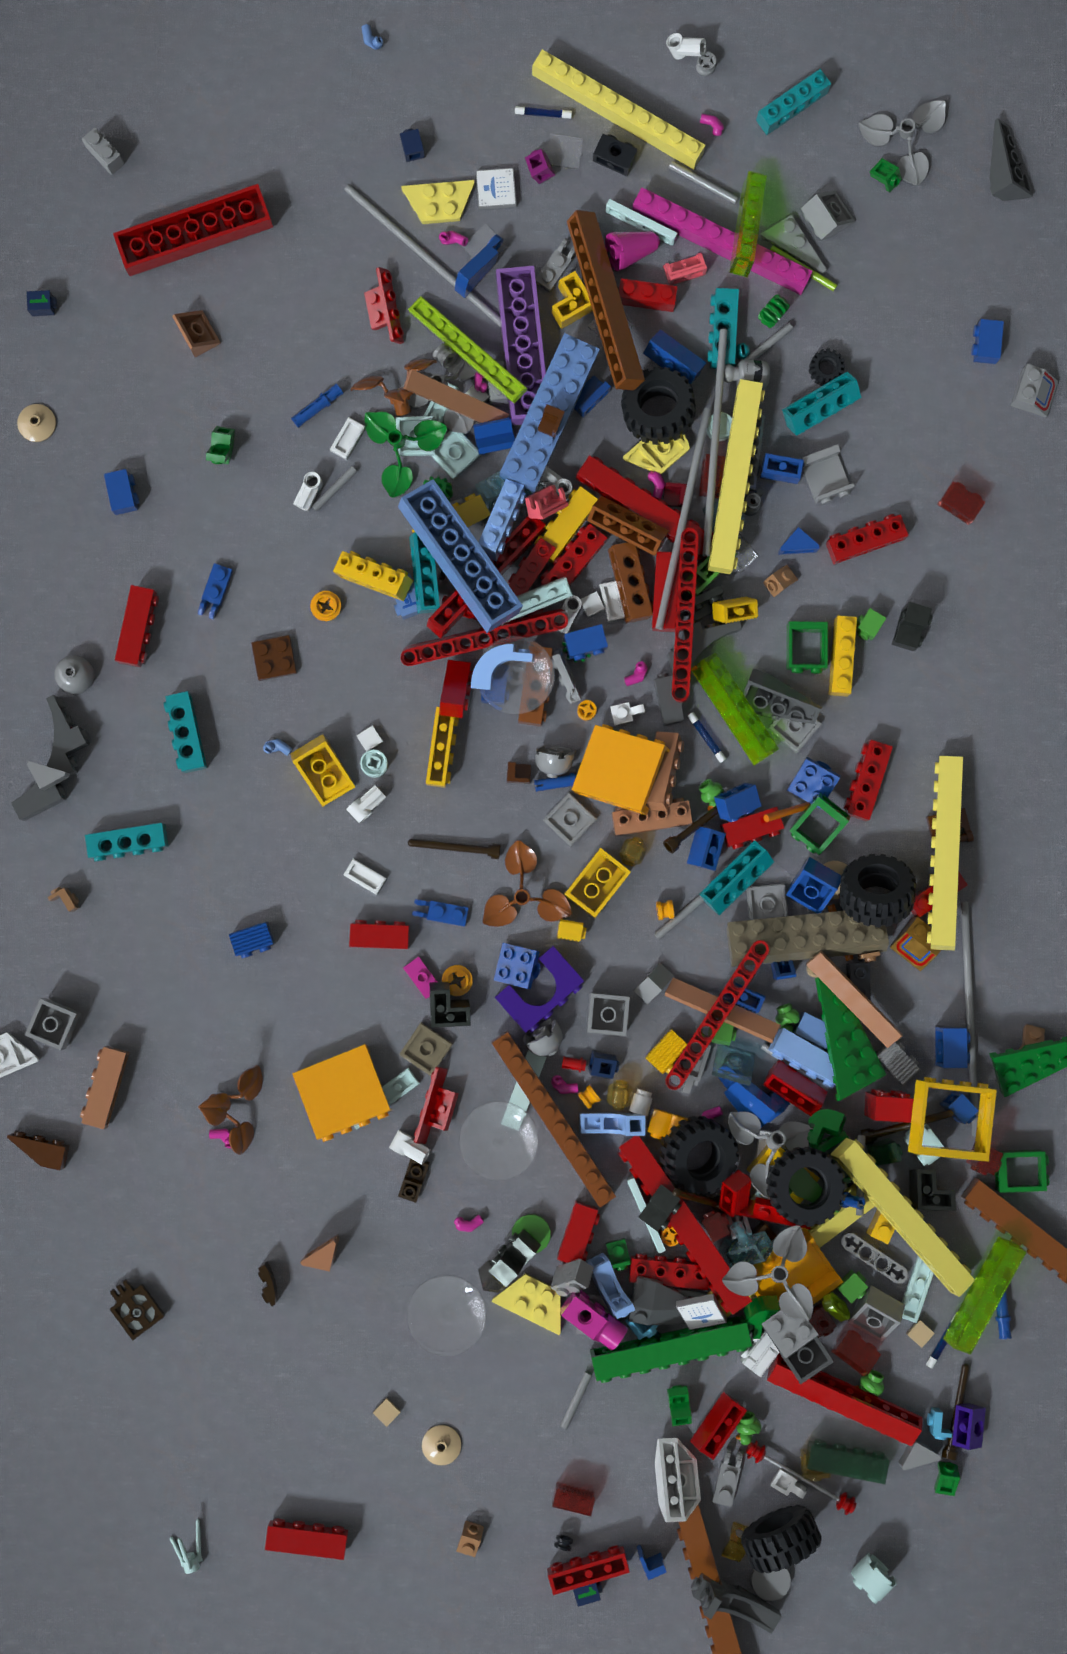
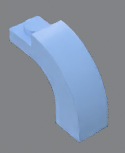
[471,644,535,690]
[579,1112,645,1136]
[586,1253,635,1319]

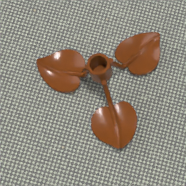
[351,359,437,416]
[482,840,572,927]
[198,1065,263,1155]

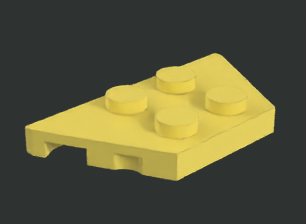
[401,180,474,224]
[622,434,690,475]
[492,1273,561,1335]

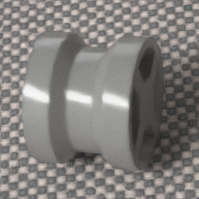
[696,51,716,76]
[433,343,457,368]

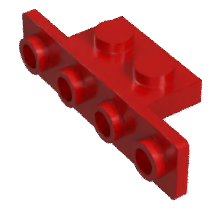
[364,267,404,344]
[508,538,556,596]
[414,1067,459,1144]
[737,1197,811,1230]

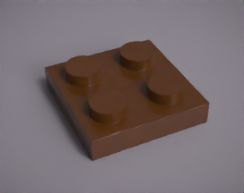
[251,635,297,681]

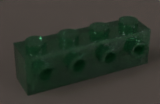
[805,1439,890,1484]

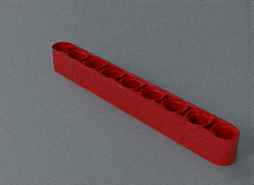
[672,528,699,703]
[400,609,568,666]
[666,940,771,1090]

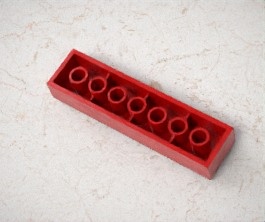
[113,184,273,276]

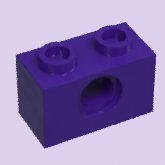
[952,1403,986,1450]

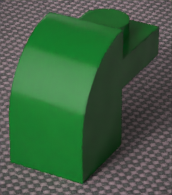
[206,426,235,464]
[807,1109,846,1149]
[744,1295,780,1339]
[667,1385,692,1427]

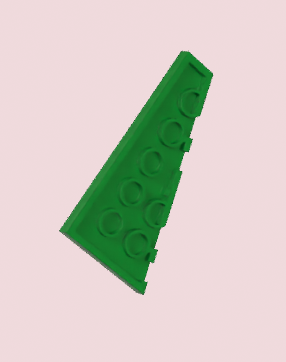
[815,977,886,1101]
[989,1036,1067,1097]

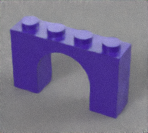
[495,946,584,1033]

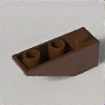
[7,1131,70,1171]

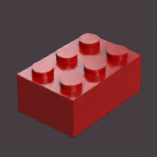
[864,1089,914,1123]

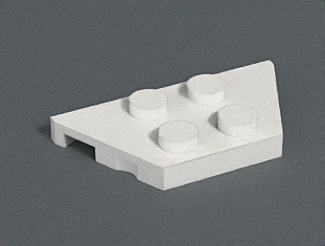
[0,1032,40,1078]

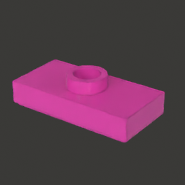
[403,956,437,999]

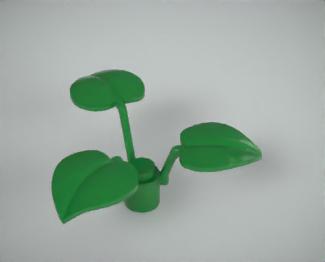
[365,412,447,498]

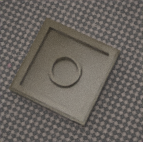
[399,1022,453,1076]

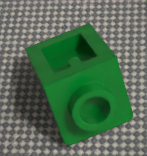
[869,158,902,192]
[606,1238,631,1271]
[934,1461,960,1496]

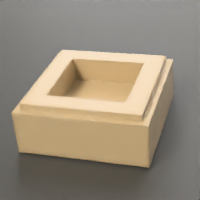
[906,1319,935,1348]
[373,1397,401,1427]

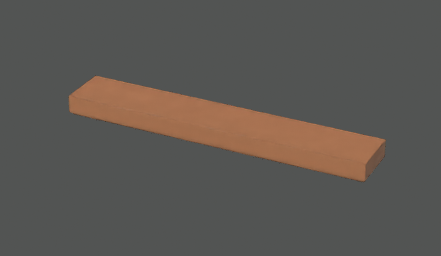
[403,370,509,423]
[806,951,902,1048]
[665,977,780,1043]

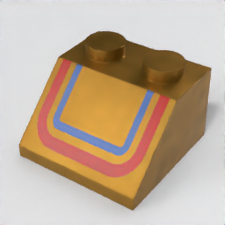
[890,917,941,971]

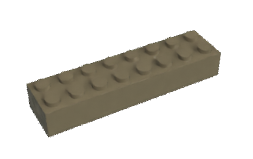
[726,911,889,967]

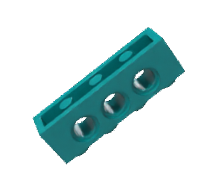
[756,69,831,135]
[707,288,739,369]
[782,372,862,436]
[409,532,440,614]
[163,691,207,773]
[85,823,169,862]
[699,840,774,916]

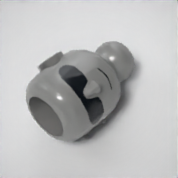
[724,358,770,390]

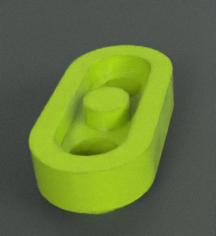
[822,1293,850,1322]

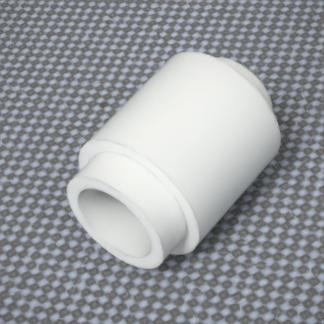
[629,1089,653,1116]

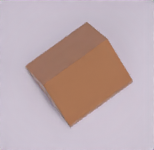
[172,310,221,357]
[300,1235,339,1272]

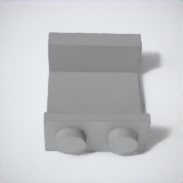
[801,444,855,505]

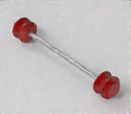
[746,1440,857,1515]

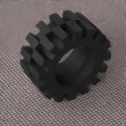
[809,348,845,386]

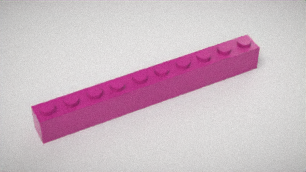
[632,187,813,295]

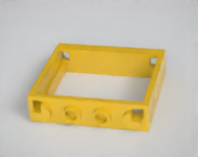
[908,1077,997,1162]

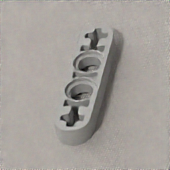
[840,1232,908,1284]

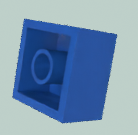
[786,857,841,913]
[935,1027,970,1068]

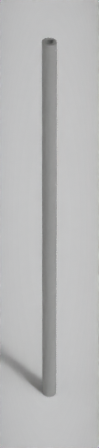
[345,185,501,327]
[702,329,728,556]
[655,408,711,630]
[961,902,979,1136]

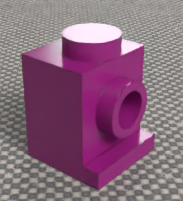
[525,149,555,184]

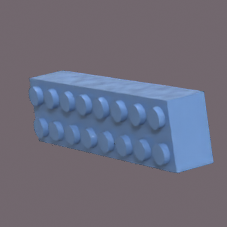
[500,333,600,493]
[398,479,523,633]

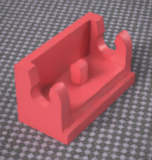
[663,252,707,285]
[525,485,569,519]

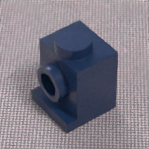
[588,1050,619,1079]

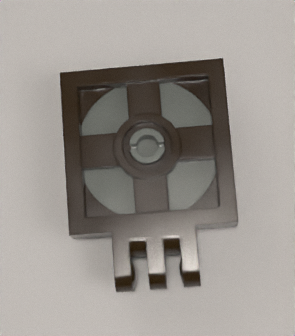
[110,1279,166,1341]

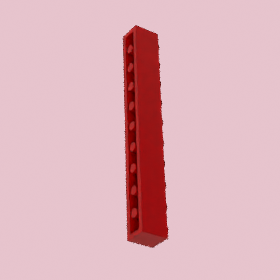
[618,1136,752,1315]

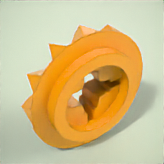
[310,591,341,622]
[442,965,473,996]

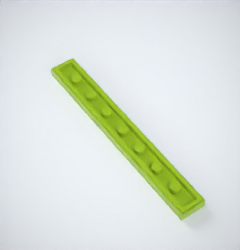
[408,296,527,404]

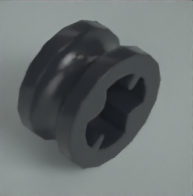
[554,1535,573,1551]

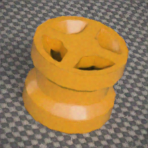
[577,700,597,721]
[656,900,674,920]
[577,1085,601,1109]
[660,1226,679,1247]

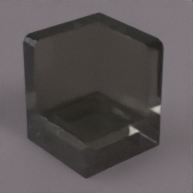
[478,1260,505,1293]

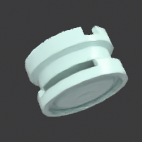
[707,412,732,441]
[360,749,388,778]

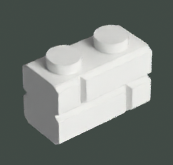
[740,1328,779,1377]

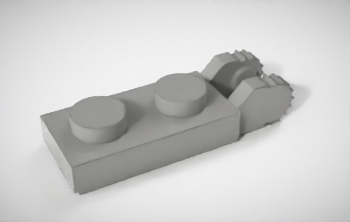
[536,238,576,292]
[712,1447,743,1507]

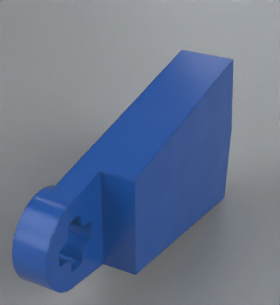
[455,234,504,298]
[718,1064,781,1127]

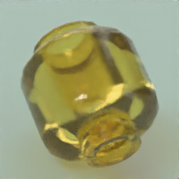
[619,837,647,867]
[606,1080,633,1110]

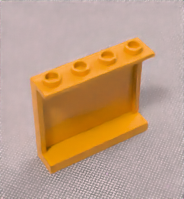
[571,724,670,815]
[292,1044,392,1142]
[753,1227,843,1310]

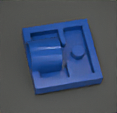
[787,757,841,809]
[494,943,540,990]

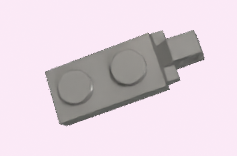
[551,649,582,704]
[681,1042,712,1094]

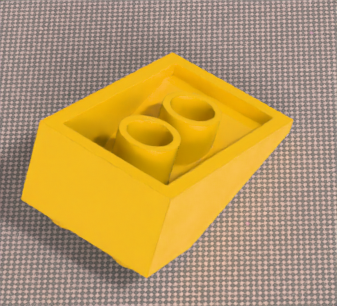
[290,734,355,807]

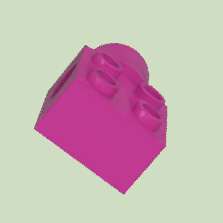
[560,1290,628,1351]

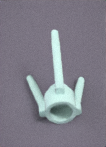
[170,1519,203,1574]

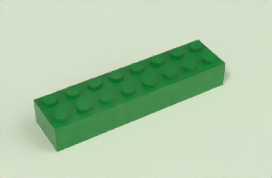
[590,1315,752,1383]

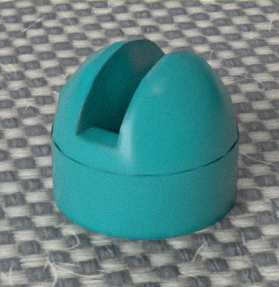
[735,343,750,360]

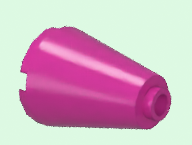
[605,231,660,271]

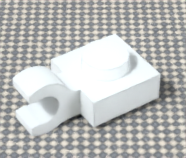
[610,702,645,726]
[770,1468,807,1499]

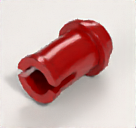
[562,1056,586,1073]

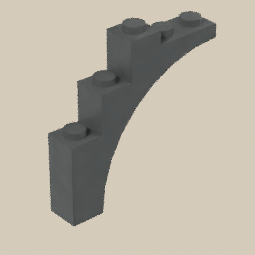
[653,620,742,726]
[11,695,90,821]
[691,1573,782,1634]

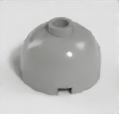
[54,655,95,694]
[535,745,574,778]
[523,1019,563,1056]

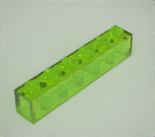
[729,171,767,278]
[691,652,779,765]
[943,1236,1027,1355]

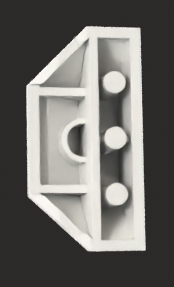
[655,1438,701,1522]

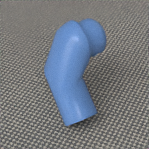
[361,24,383,50]
[263,739,293,756]

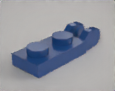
[198,563,233,619]
[412,899,469,927]

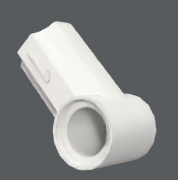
[666,33,706,60]
[540,467,572,500]
[293,472,323,512]
[555,595,582,634]
[346,785,386,824]
[389,1130,431,1164]

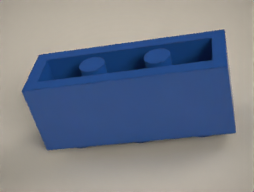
[643,329,707,384]

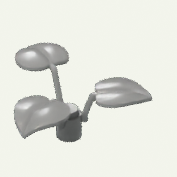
[859,101,946,185]
[398,354,477,434]
[728,1112,813,1198]
[722,1226,813,1320]

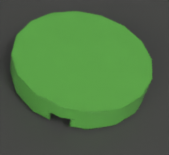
[512,1214,551,1253]

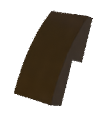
[398,1158,430,1203]
[258,1262,278,1306]

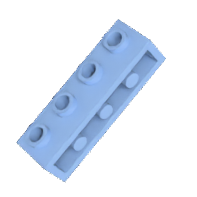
[478,479,527,561]
[768,1028,836,1089]

